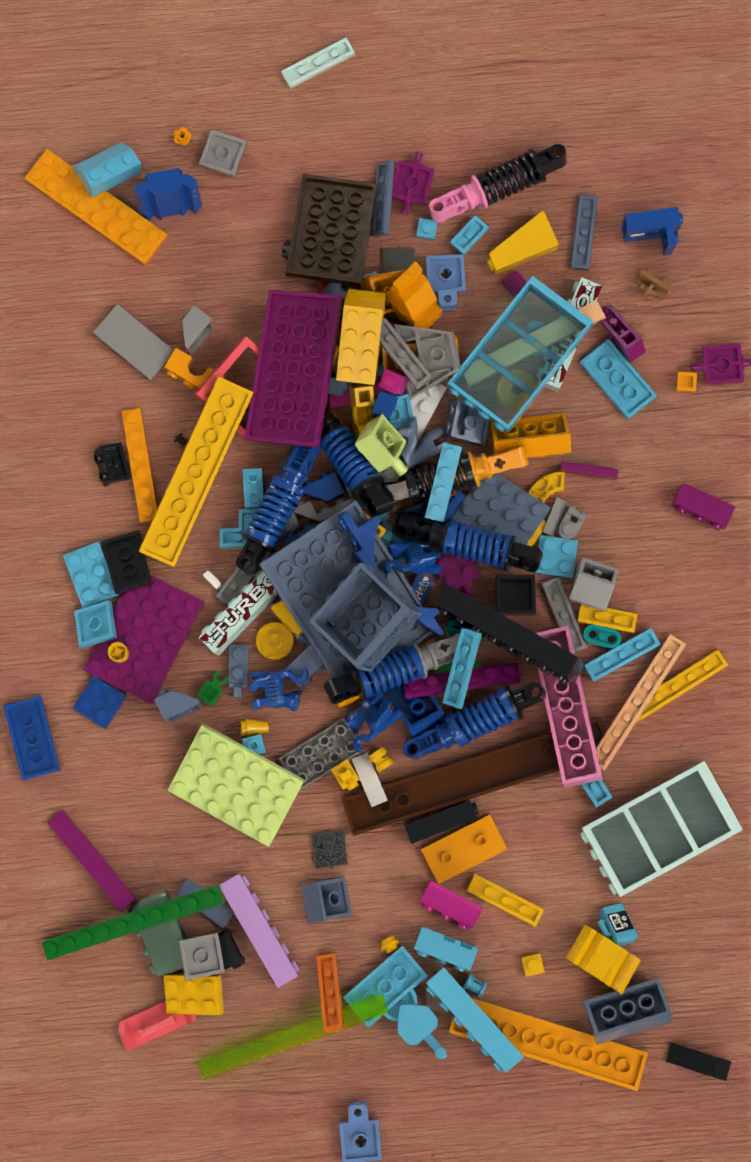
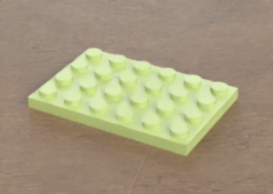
[168,724,305,847]

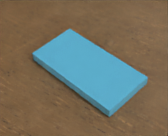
[579,338,657,420]

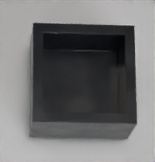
[495,575,536,616]

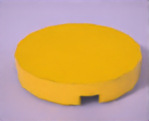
[256,622,294,660]

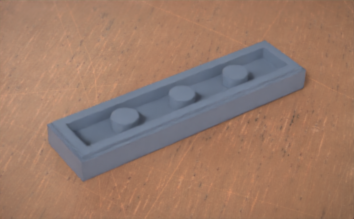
[372,160,395,237]
[570,195,598,271]

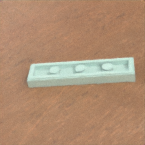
[281,37,355,89]

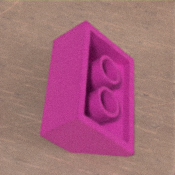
[420,880,484,930]

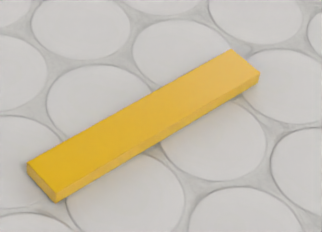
[636,649,728,723]

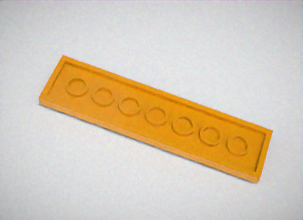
[24,149,168,266]

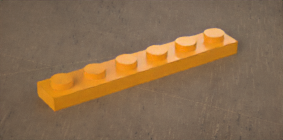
[121,408,158,523]

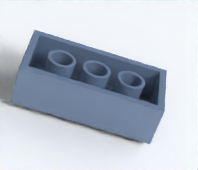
[584,978,672,1045]

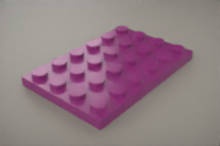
[83,575,204,705]

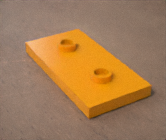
[421,815,507,884]

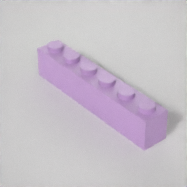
[220,873,300,988]

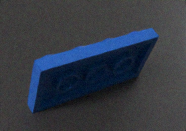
[3,696,61,781]

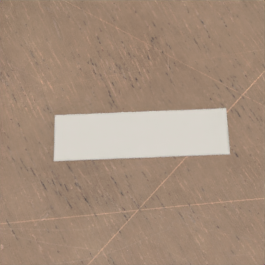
[352,753,388,807]

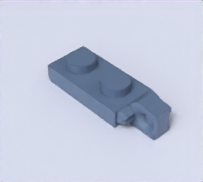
[228,645,249,698]

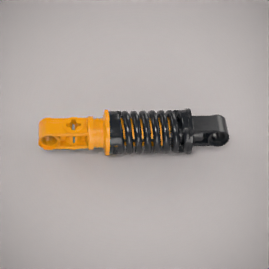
[381,446,529,505]

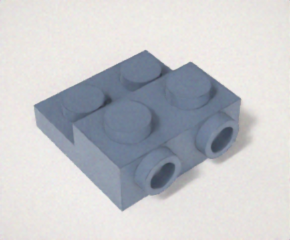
[443,399,492,446]

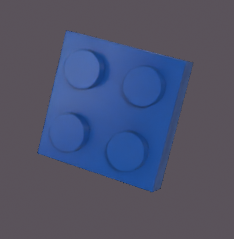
[73,676,127,729]

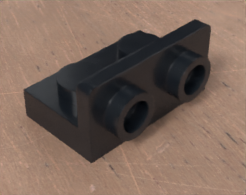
[94,442,131,487]

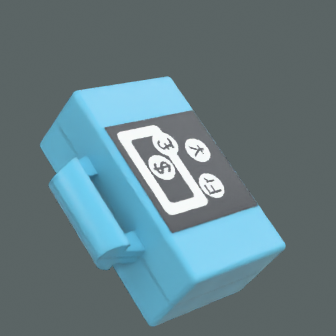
[598,903,638,946]

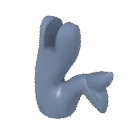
[397,416,449,469]

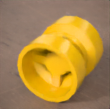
[108,642,129,663]
[368,747,394,773]

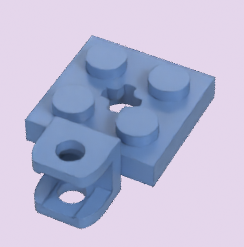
[426,254,466,312]
[339,1101,382,1162]

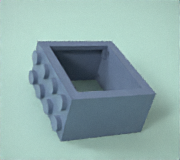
[309,562,422,672]

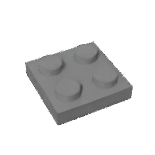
[199,129,247,178]
[178,933,225,980]

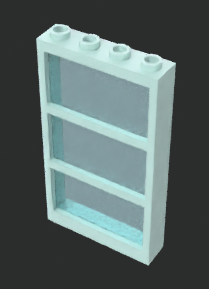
[580,761,743,897]

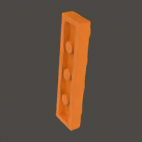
[316,953,345,1033]

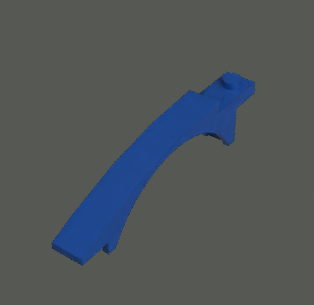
[338,512,444,635]

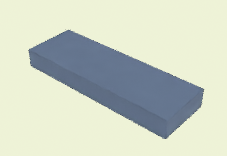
[176,878,234,928]

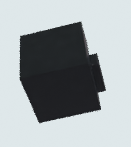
[218,928,246,970]

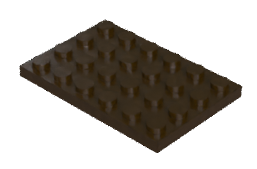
[285,174,377,287]

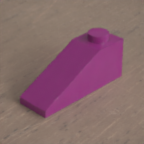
[599,305,646,362]

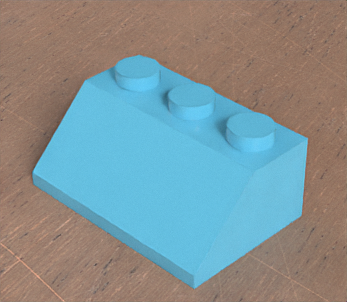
[73,142,141,198]

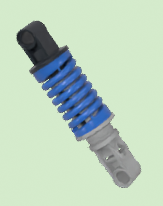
[324,633,460,704]

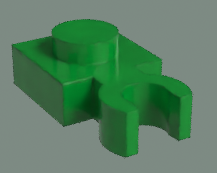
[196,671,228,707]

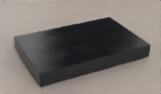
[101,531,153,594]

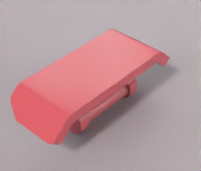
[118,1001,196,1051]

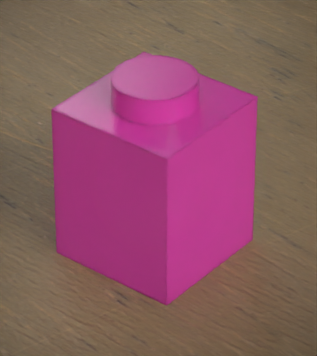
[378,369,409,394]

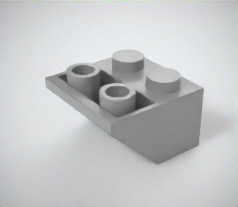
[569,557,619,612]

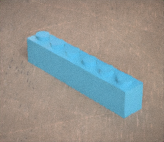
[426,967,523,1073]

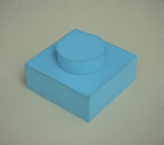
[416,218,438,241]

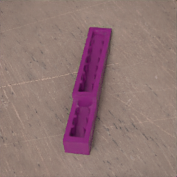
[48,810,137,911]

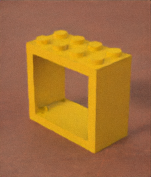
[336,289,386,385]

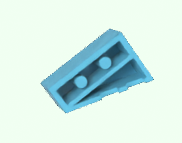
[414,926,478,972]

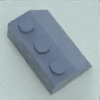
[154,689,204,724]

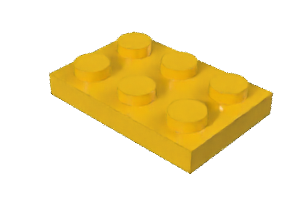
[164,973,224,1015]

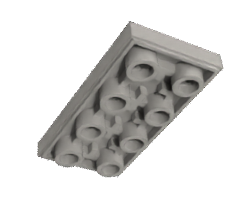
[93,304,174,381]
[279,717,364,791]

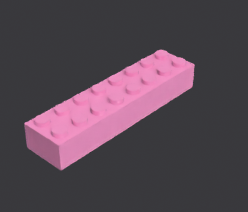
[536,626,603,788]

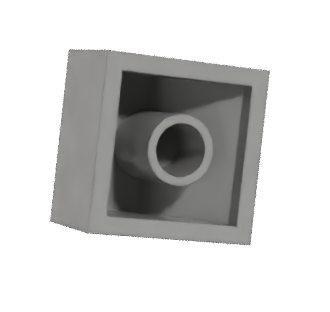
[182,306,215,357]

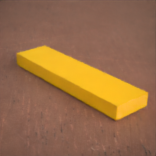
[466,874,544,927]

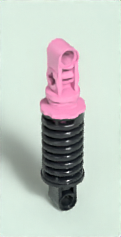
[429,144,567,223]

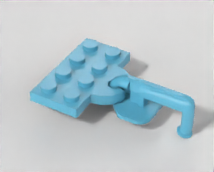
[343,946,448,1060]

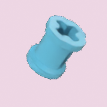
[463,973,488,998]

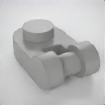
[558,504,588,539]

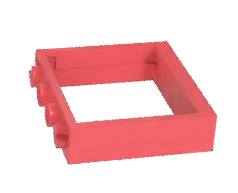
[194,337,260,439]

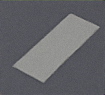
[543,497,568,537]

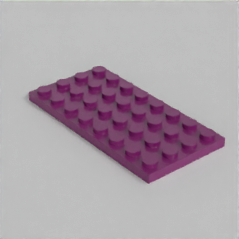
[245,290,343,448]

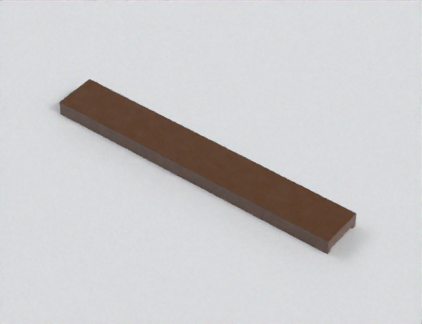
[342,717,605,836]

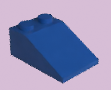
[386,683,446,739]

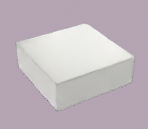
[203,570,222,591]

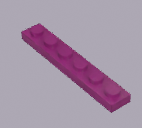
[403,663,521,699]

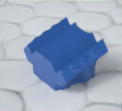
[134,168,202,221]

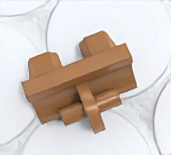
[635,266,672,300]

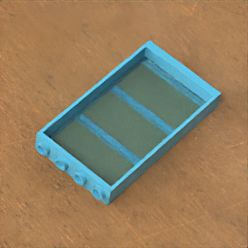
[447,276,593,433]

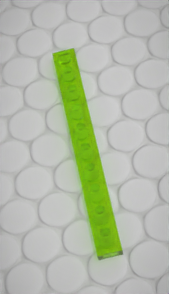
[198,994,389,1080]

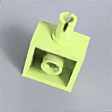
[354,414,408,476]

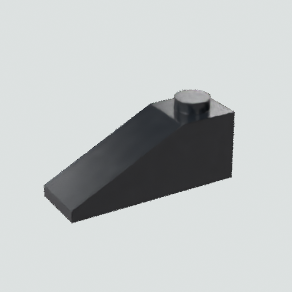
[666,1042,731,1081]

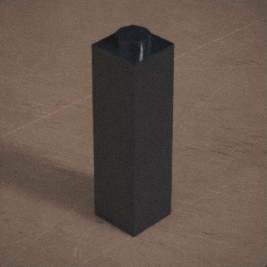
[405,800,479,844]

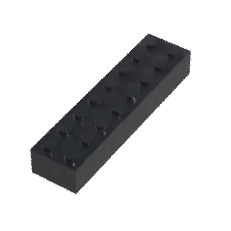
[434,584,585,685]

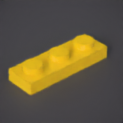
[577,604,638,634]

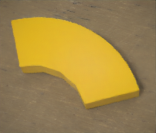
[528,472,565,504]

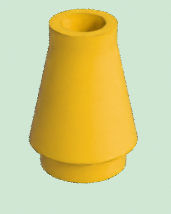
[240,719,269,738]

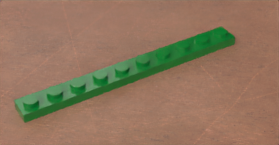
[42,884,225,961]

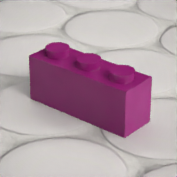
[672,483,736,531]

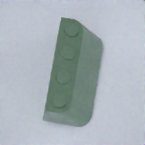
[128,890,187,978]

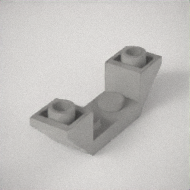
[293,485,357,524]

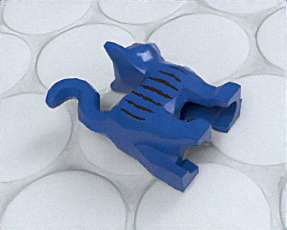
[383,540,441,574]
[249,668,309,711]
[345,691,403,753]

